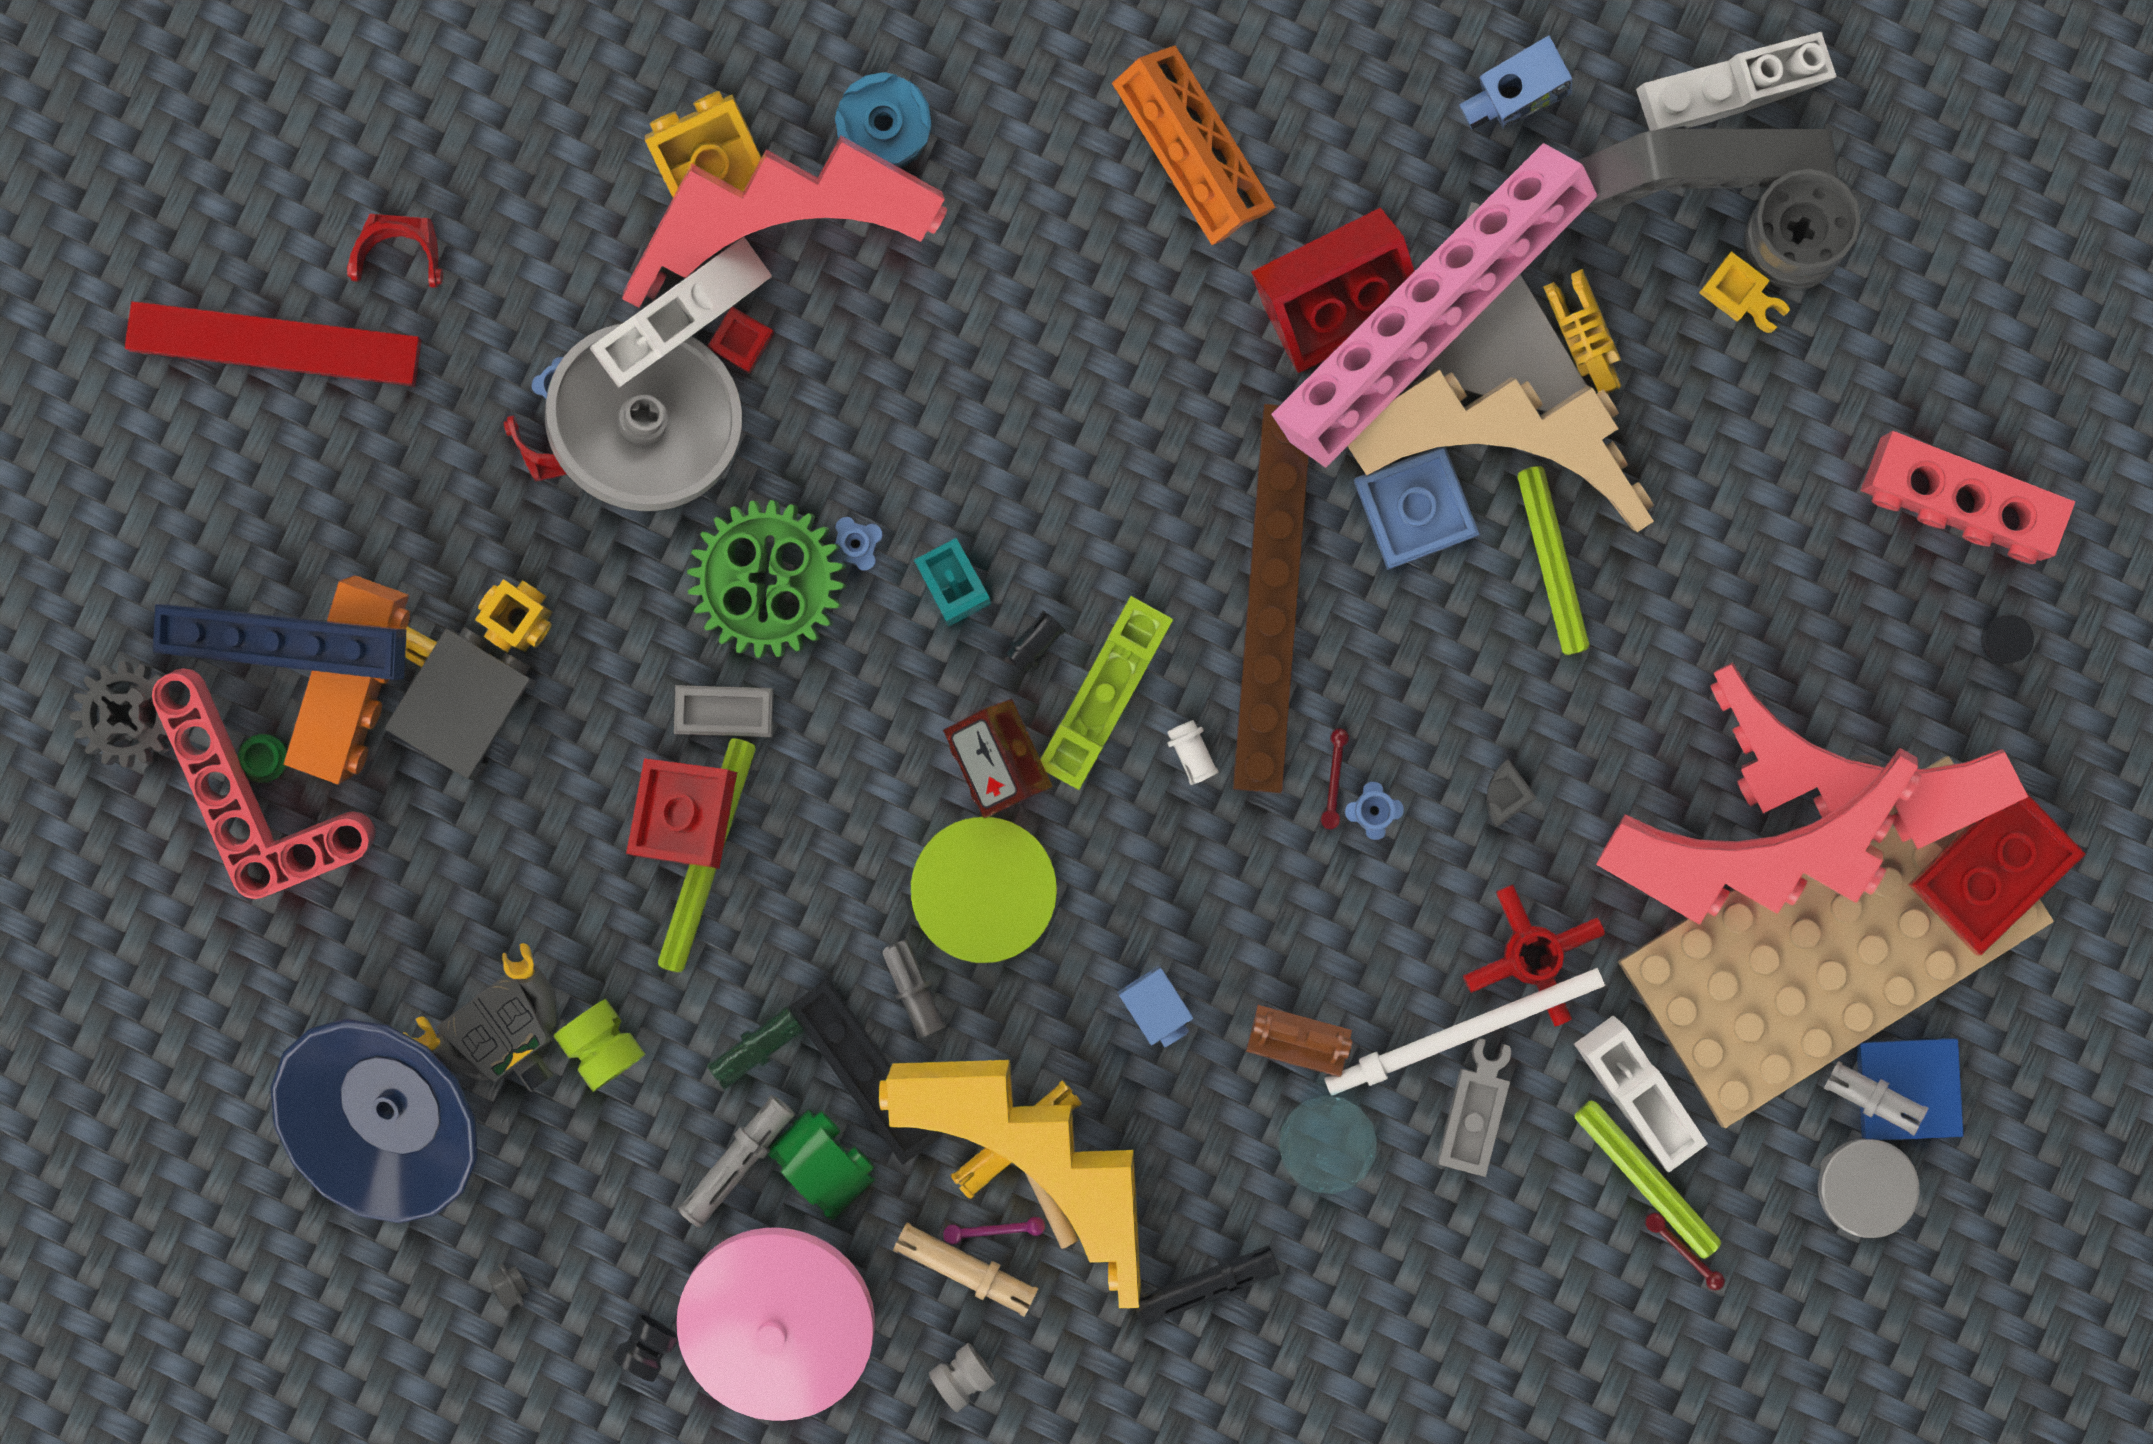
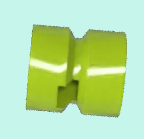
[554,999,646,1092]

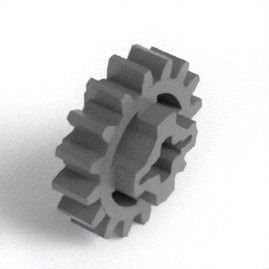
[70,661,179,768]

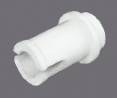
[1167,720,1219,785]

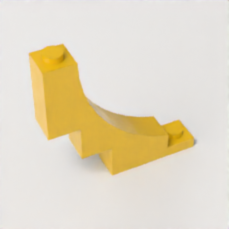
[879,1060,1141,1308]

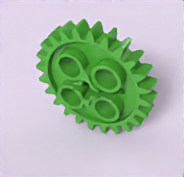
[687,500,847,658]

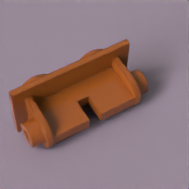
[1246,1005,1352,1077]

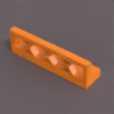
[1112,45,1276,245]

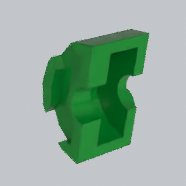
[768,1109,876,1220]

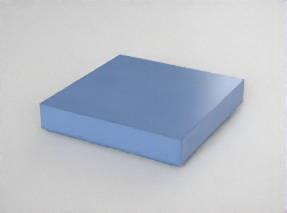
[1353,446,1480,570]

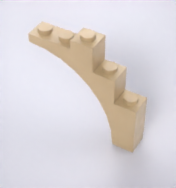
[1348,368,1654,532]

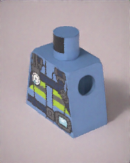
[1459,36,1572,130]

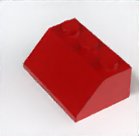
[1251,207,1414,373]

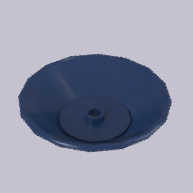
[270,1019,478,1224]

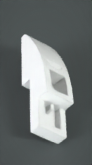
[1636,32,1837,131]
[589,237,772,388]

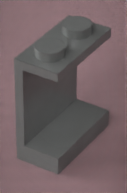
[384,627,537,781]

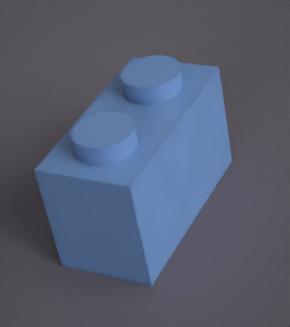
[1117,966,1193,1048]

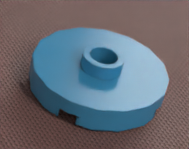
[835,72,932,168]

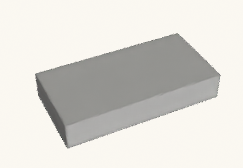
[674,685,774,737]

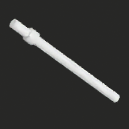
[1324,968,1605,1096]

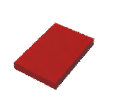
[1908,792,2086,956]

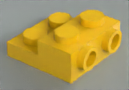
[645,91,762,197]

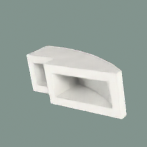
[1574,1016,1708,1173]

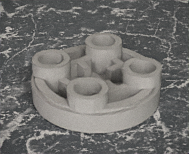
[1818,1138,1919,1238]

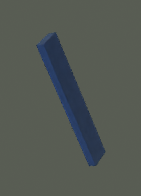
[153,604,407,680]

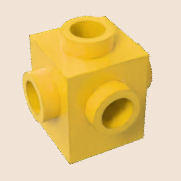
[475,579,553,653]

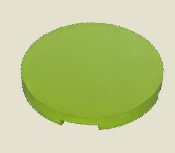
[911,817,1057,963]

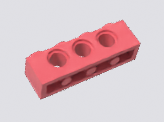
[1860,431,2075,564]

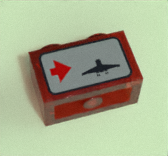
[943,699,1053,819]

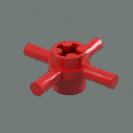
[1463,884,1605,1027]

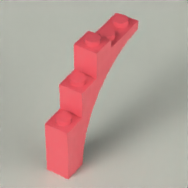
[1710,662,2028,849]
[1596,748,1921,925]

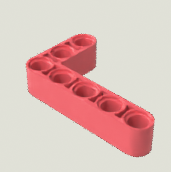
[152,668,376,899]

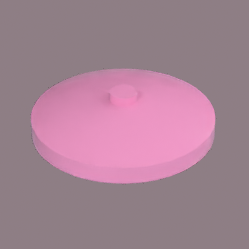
[677,1228,875,1421]

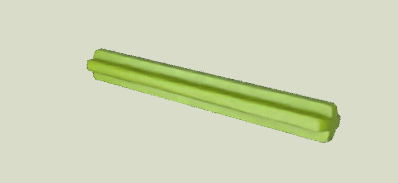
[658,738,756,973]

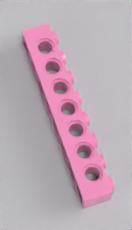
[1271,143,1598,468]

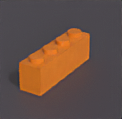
[283,575,410,785]

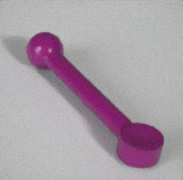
[943,1216,1045,1244]

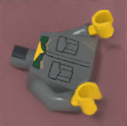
[403,943,557,1093]

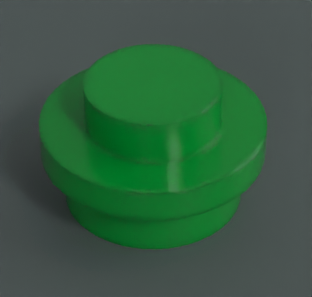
[238,734,287,783]

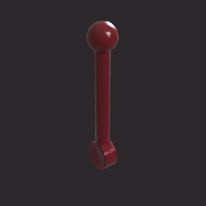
[1320,728,1349,829]
[1645,1212,1725,1291]

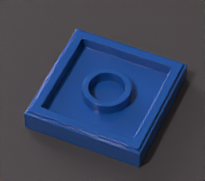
[1857,1038,1964,1140]

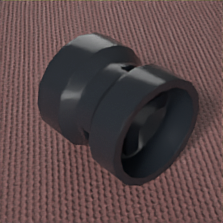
[612,1313,678,1382]

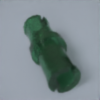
[707,1006,805,1090]

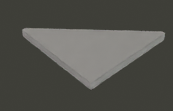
[1426,202,1587,414]

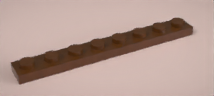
[1232,404,1308,794]

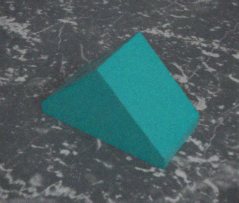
[914,538,991,627]

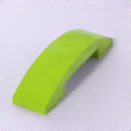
[1036,596,1174,790]

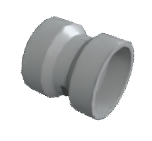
[928,1343,997,1412]

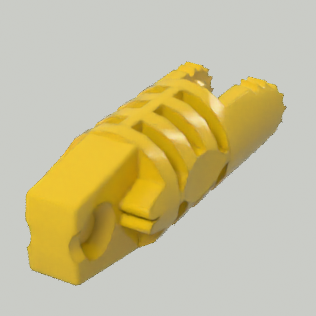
[1543,269,1621,394]

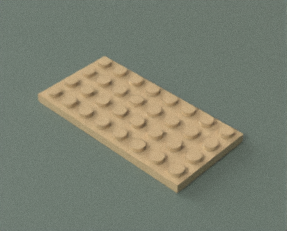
[1617,756,2054,1128]

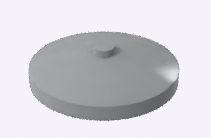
[545,323,742,511]

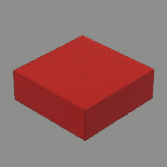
[707,306,774,374]

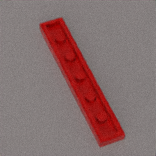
[124,301,422,387]

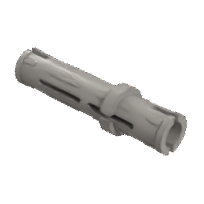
[677,1095,796,1228]

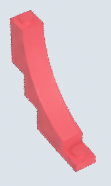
[622,135,947,308]

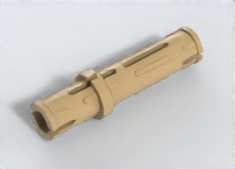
[893,1222,1038,1317]

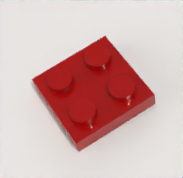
[626,758,737,869]

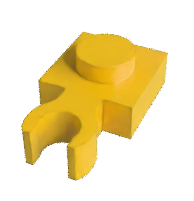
[1699,251,1790,333]

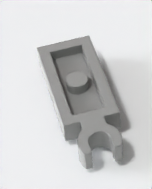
[1436,1037,1511,1177]

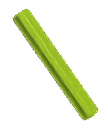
[1518,466,1589,655]
[1574,1100,1721,1259]

